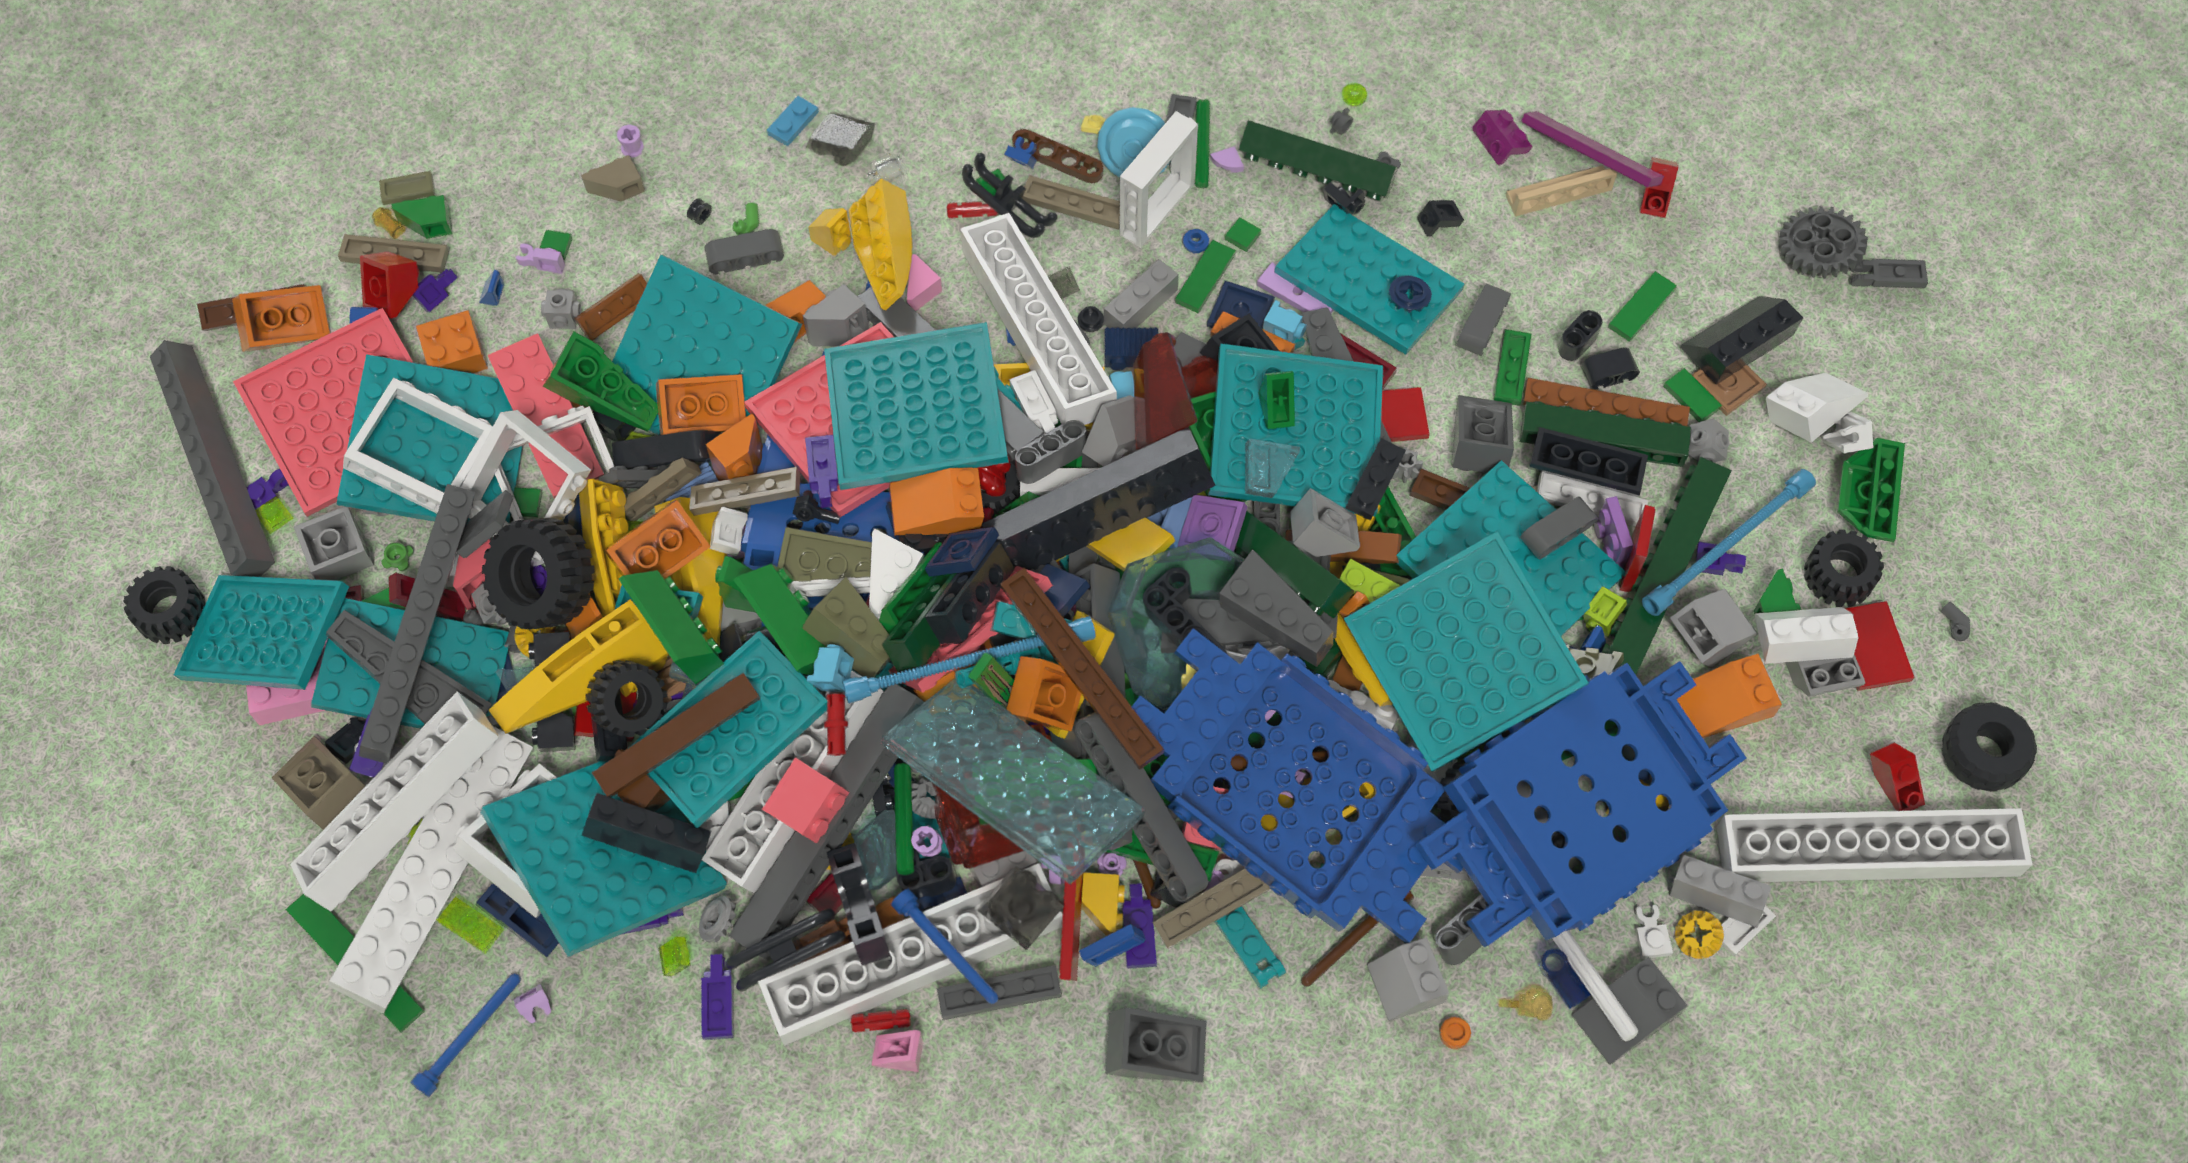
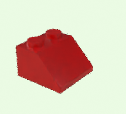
[360,251,419,318]

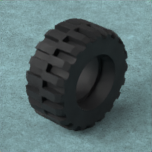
[482,518,595,630]

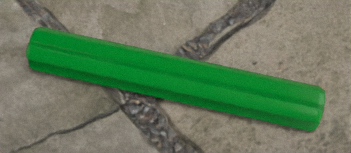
[1195,99,1210,188]
[894,763,914,875]

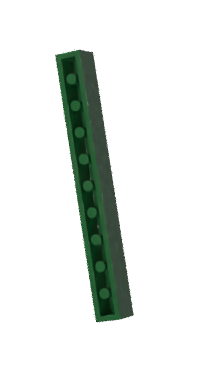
[1601,457,1732,675]

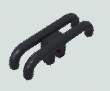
[962,153,1057,238]
[725,908,846,992]

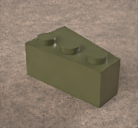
[802,577,890,679]

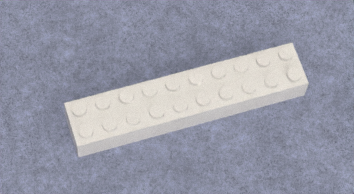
[960,213,1117,425]
[328,726,533,1014]
[1717,808,2032,882]
[758,863,1063,1046]

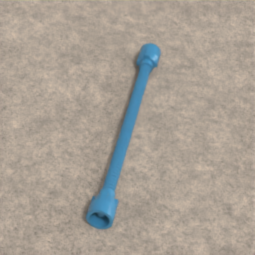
[1642,469,1816,616]
[842,616,1096,704]

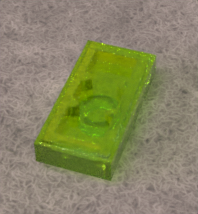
[436,897,504,954]

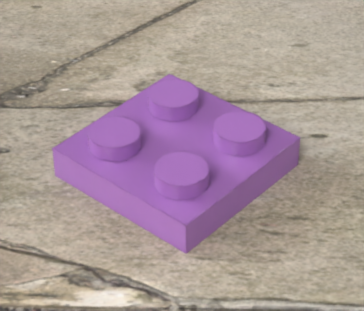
[1178,495,1248,559]
[1594,496,1634,569]

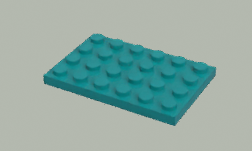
[1274,204,1465,355]
[173,575,349,690]
[311,598,509,729]
[629,631,827,828]

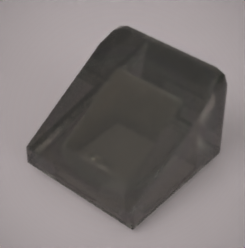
[1047,266,1080,299]

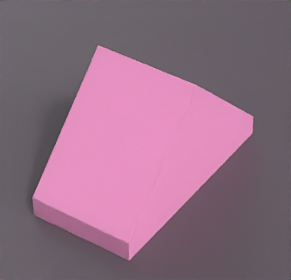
[907,254,942,311]
[871,1030,923,1072]

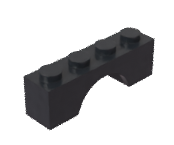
[529,632,575,752]
[826,843,891,966]

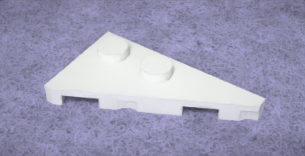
[869,529,924,620]

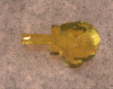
[1499,987,1553,1021]

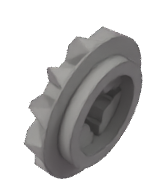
[912,777,955,818]
[699,896,736,943]

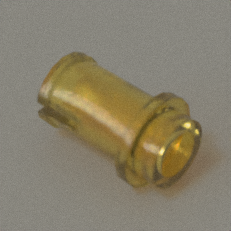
[372,207,405,239]

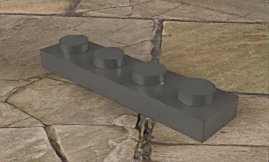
[937,965,1062,1021]

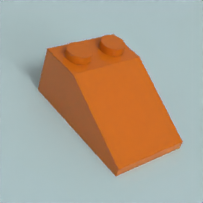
[232,285,330,352]
[656,374,746,435]
[889,468,984,535]
[1676,654,1782,738]

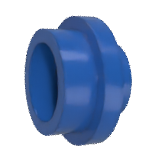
[1183,229,1209,254]

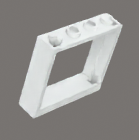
[1120,111,1198,248]
[343,378,493,514]
[495,405,627,521]
[460,410,591,562]
[454,764,557,918]

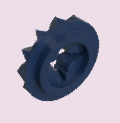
[1388,276,1432,313]

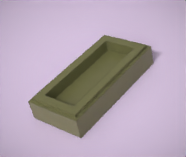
[379,171,435,205]

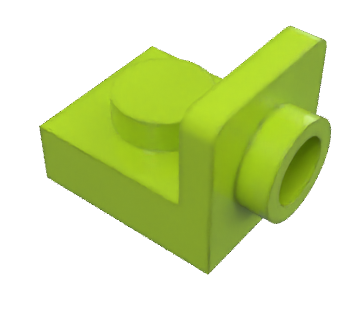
[1583,586,1627,637]

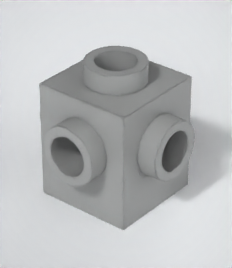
[541,289,582,329]
[1689,418,1729,463]

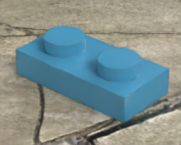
[767,96,819,147]

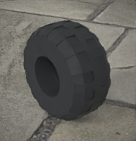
[1942,702,2037,792]

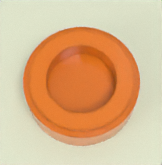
[1440,1017,1471,1049]

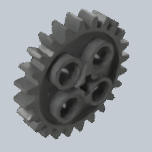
[1778,206,1868,279]

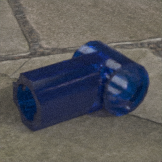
[1539,949,1591,1010]

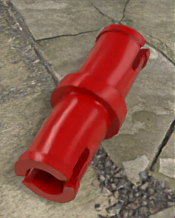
[824,694,848,756]

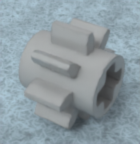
[1392,447,1423,483]

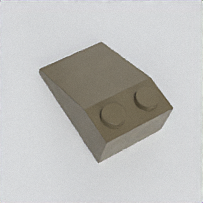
[272,736,366,830]

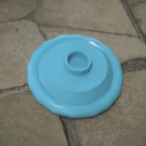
[1097,107,1169,178]

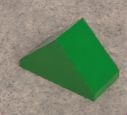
[1258,371,1295,429]

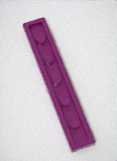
[1521,111,1664,187]

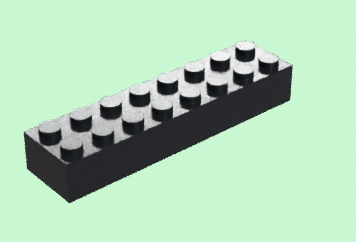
[982,427,1216,570]

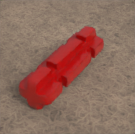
[947,201,998,218]
[851,1009,911,1033]

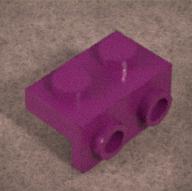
[1472,110,1533,165]

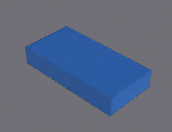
[1079,924,1146,967]

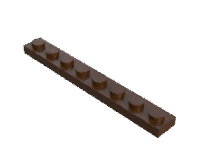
[1000,568,1164,770]

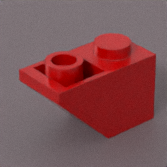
[1640,157,1679,218]
[1870,742,1925,811]

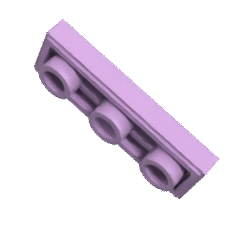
[1257,262,1334,314]

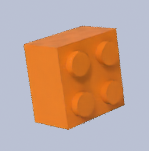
[416,310,488,374]
[1006,656,1081,732]

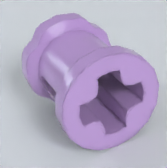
[617,125,644,158]
[911,826,943,858]

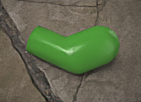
[733,203,759,235]

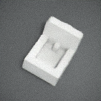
[710,507,748,556]

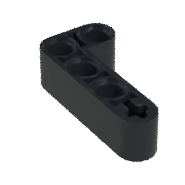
[612,430,722,470]
[1143,567,1227,654]
[881,789,957,899]

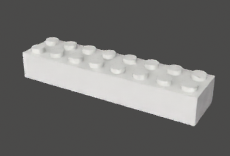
[702,671,884,893]
[290,692,499,911]

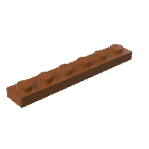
[1523,378,1690,426]

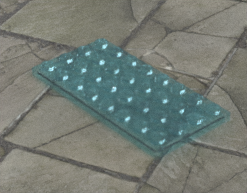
[881,679,1145,884]

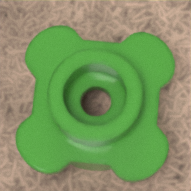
[381,543,413,571]

